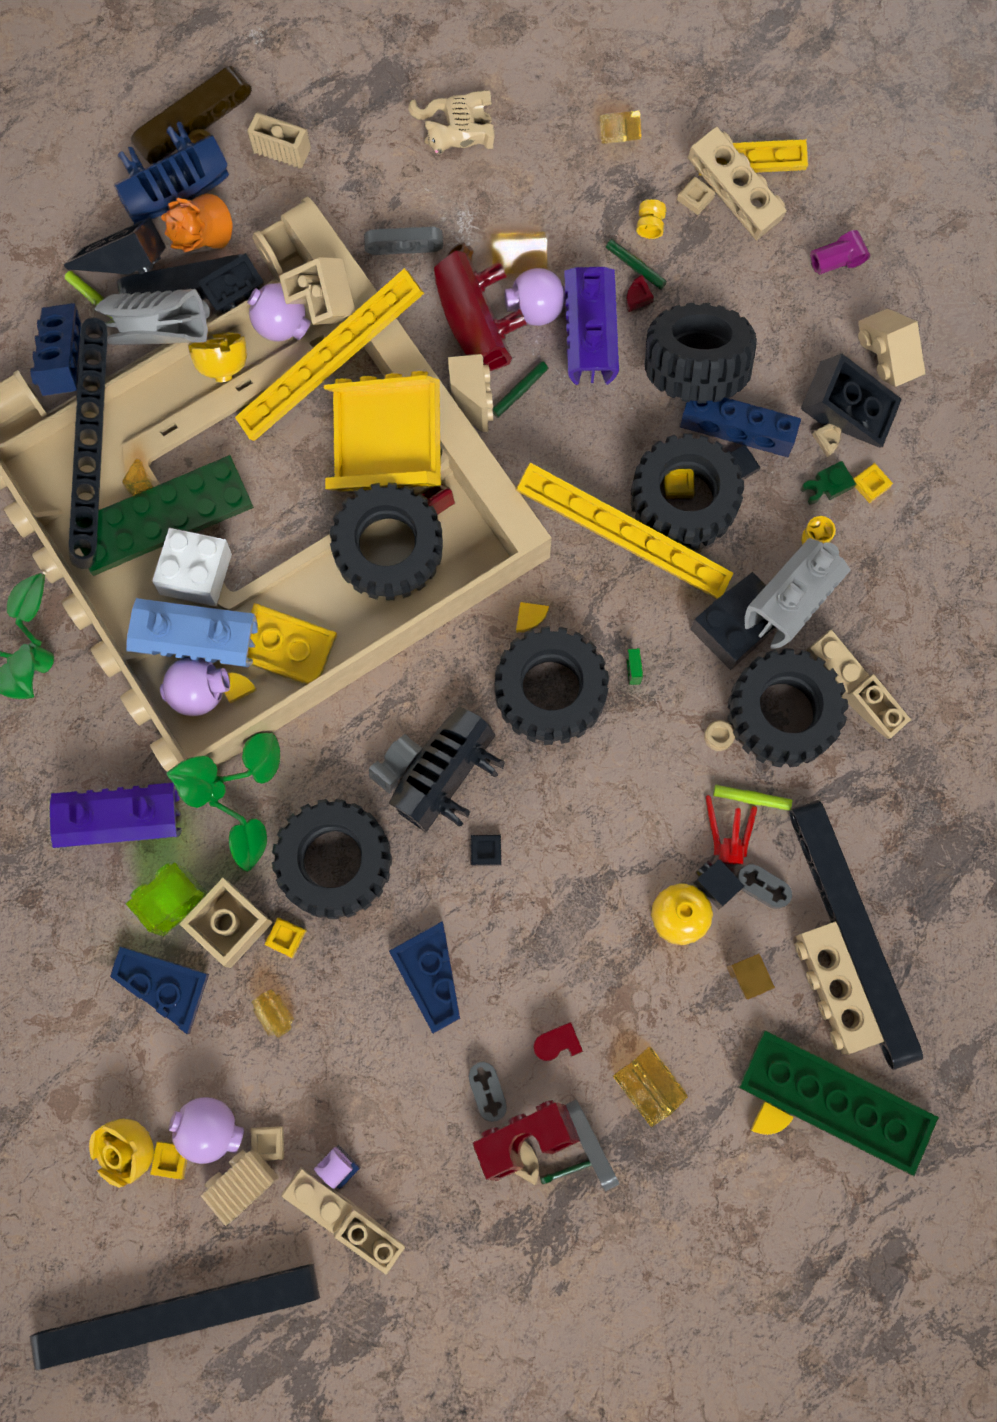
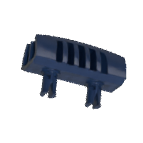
[114,122,229,224]

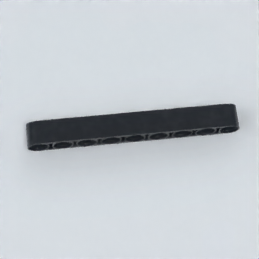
[69,317,108,569]
[789,800,923,1070]
[29,1264,320,1371]

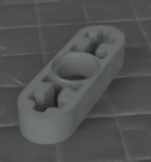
[364,227,444,255]
[566,1099,619,1192]

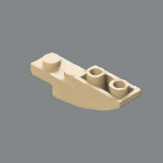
[806,630,911,739]
[281,1167,405,1274]

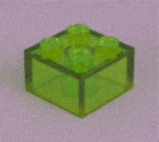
[125,862,208,937]

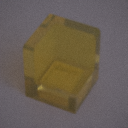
[600,111,642,144]

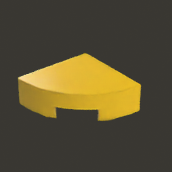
[516,602,549,633]
[224,673,257,704]
[750,1102,794,1135]

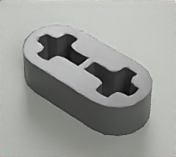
[736,864,792,909]
[469,1062,507,1122]

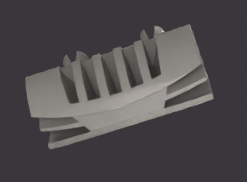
[94,289,210,345]
[745,538,851,649]

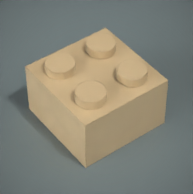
[180,878,273,968]

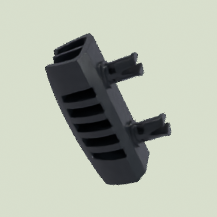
[389,706,505,833]

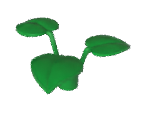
[0,573,54,699]
[166,733,281,872]

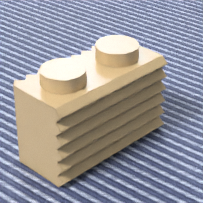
[248,112,311,169]
[201,1149,279,1226]

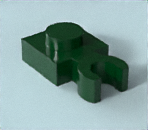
[800,461,856,505]

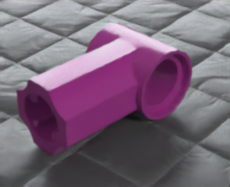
[810,230,870,275]

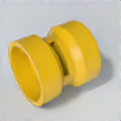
[636,199,666,239]
[801,516,836,545]

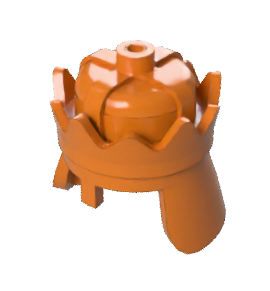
[161,194,232,252]

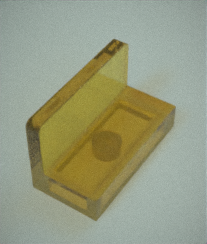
[491,232,547,274]
[613,1047,688,1127]

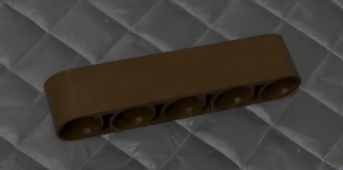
[131,66,252,164]

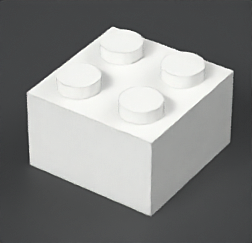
[152,528,232,606]

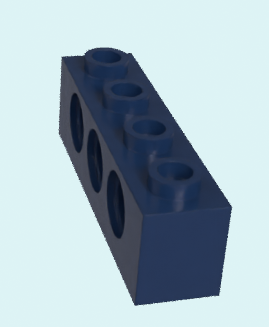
[30,303,82,396]
[680,397,802,458]

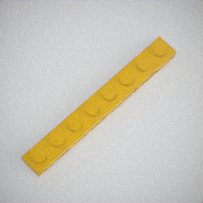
[235,268,425,441]
[515,463,734,599]

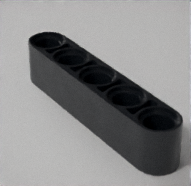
[117,254,242,300]

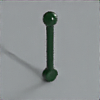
[540,1160,592,1184]

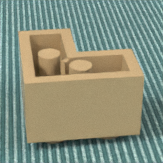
[279,257,355,324]
[858,308,925,387]

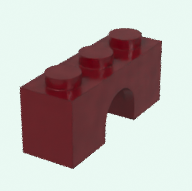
[472,1100,580,1181]

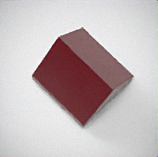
[422,483,455,515]

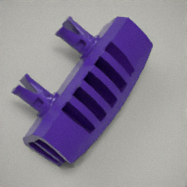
[564,267,619,385]
[50,783,182,848]

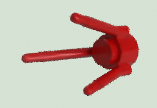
[705,795,757,865]

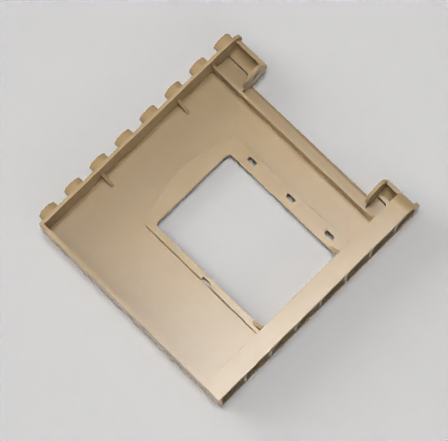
[0,197,552,772]

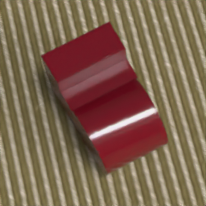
[533,1022,583,1061]

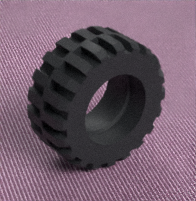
[644,303,757,403]
[630,433,744,550]
[330,482,443,601]
[495,626,609,745]
[727,648,848,767]
[272,799,392,919]

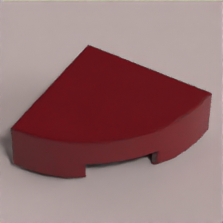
[626,275,654,312]

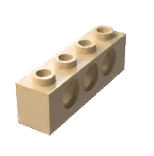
[688,126,787,241]
[795,922,884,1054]

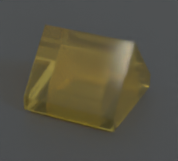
[122,459,154,495]

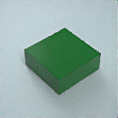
[626,648,643,685]

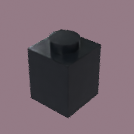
[694,859,744,910]

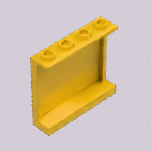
[324,371,441,492]

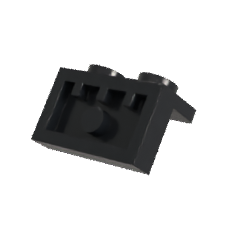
[198,253,264,316]

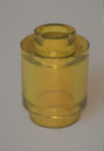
[251,989,295,1038]

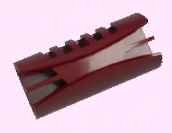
[434,251,528,371]

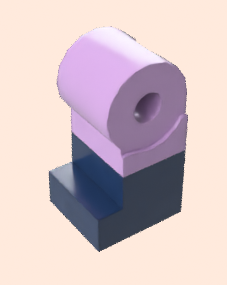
[314,1145,361,1190]

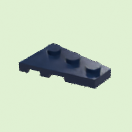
[389,921,460,1034]
[110,947,209,1034]

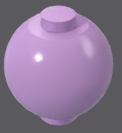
[505,268,567,326]
[247,283,311,341]
[160,657,230,716]
[169,1097,243,1164]

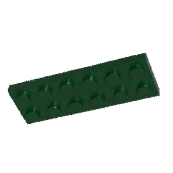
[77,455,254,576]
[737,1030,939,1176]

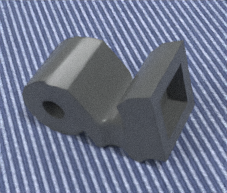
[369,734,422,794]

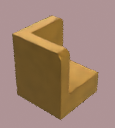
[727,953,775,1000]

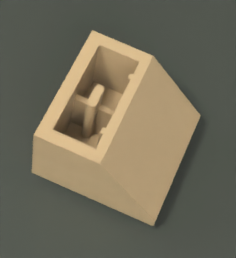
[448,354,493,432]

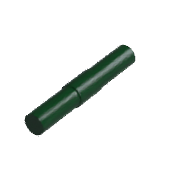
[605,239,667,290]
[492,361,549,418]

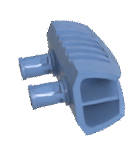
[126,598,258,667]

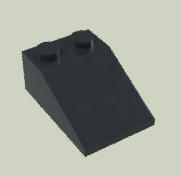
[63,217,167,275]
[801,354,902,448]
[690,572,776,670]

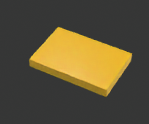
[247,603,337,685]

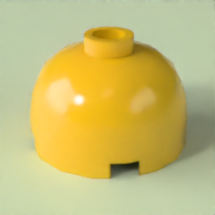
[188,333,247,382]
[651,883,713,945]
[89,1118,154,1187]

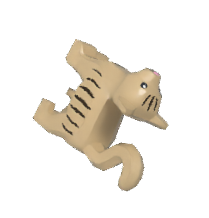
[408,91,494,154]

